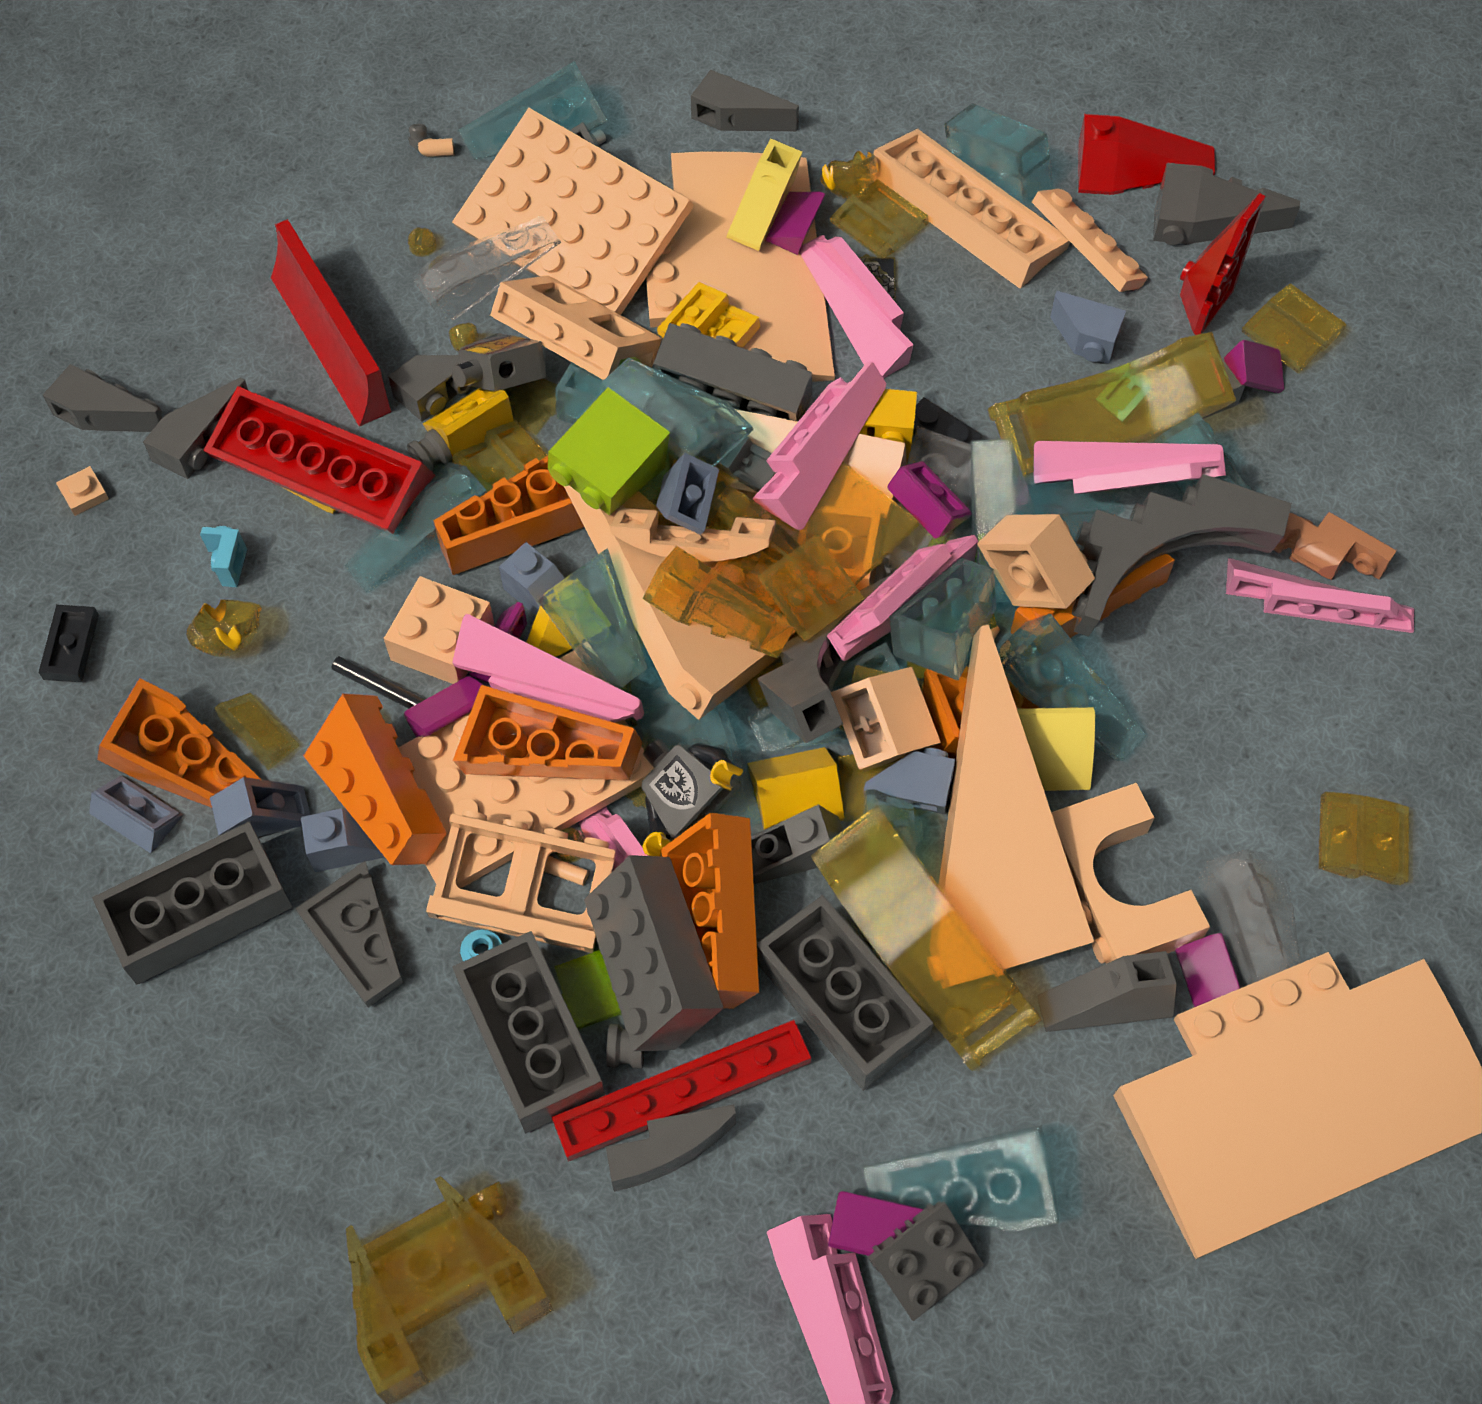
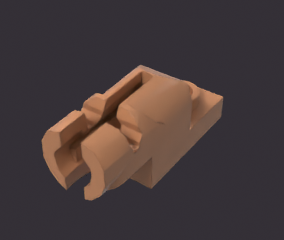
[1273,512,1397,580]

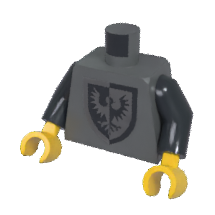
[641,739,743,856]

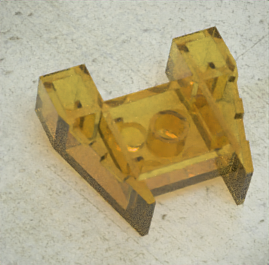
[642,485,831,658]
[346,1176,554,1404]

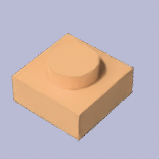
[56,466,109,516]

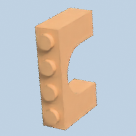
[1051,783,1210,964]

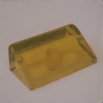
[214,693,299,770]

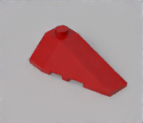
[1078,114,1215,195]
[1180,193,1266,337]

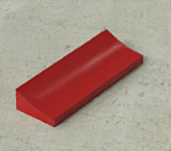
[271,219,391,427]
[203,386,436,534]

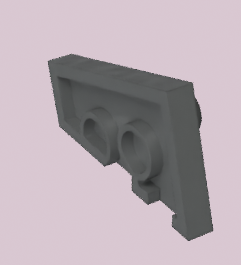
[296,861,403,1008]

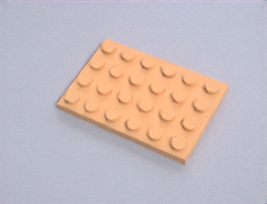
[452,108,694,315]
[398,647,654,888]

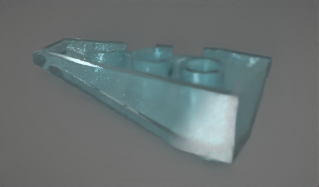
[999,613,1147,762]

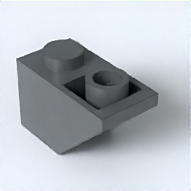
[388,355,471,422]

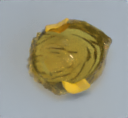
[820,151,879,199]
[186,599,262,657]

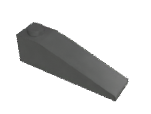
[1153,163,1300,245]

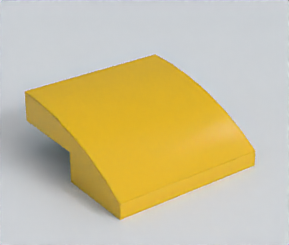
[657,282,760,348]

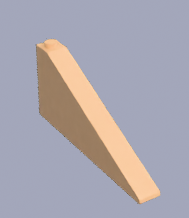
[564,485,796,720]
[927,624,1094,988]

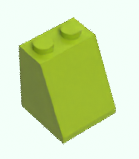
[548,387,670,516]

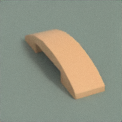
[610,508,775,562]

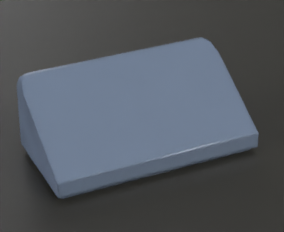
[89,775,182,853]

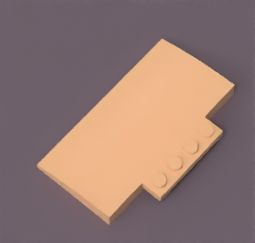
[646,152,835,382]
[1113,952,1482,1259]

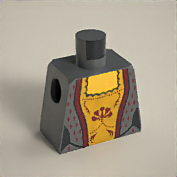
[452,333,547,391]

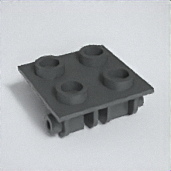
[867,1201,984,1321]

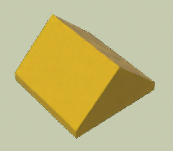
[423,388,515,463]
[747,747,845,830]

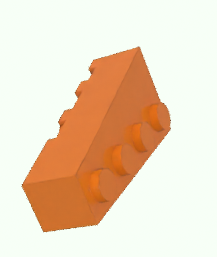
[661,813,759,1009]

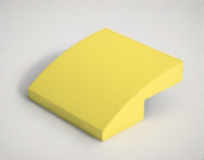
[1017,707,1095,791]

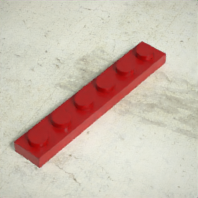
[552,1020,811,1162]

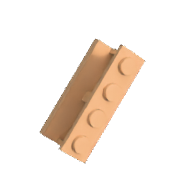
[490,275,663,381]
[426,810,616,953]

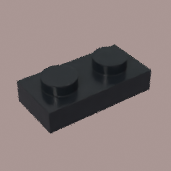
[913,397,983,466]
[38,604,99,682]

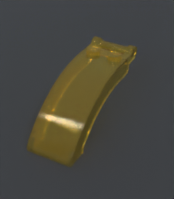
[987,332,1236,479]
[811,804,1042,1071]

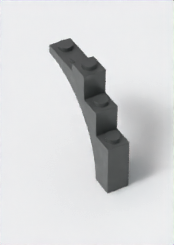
[1072,474,1292,637]
[757,574,892,743]

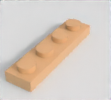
[1032,189,1148,292]

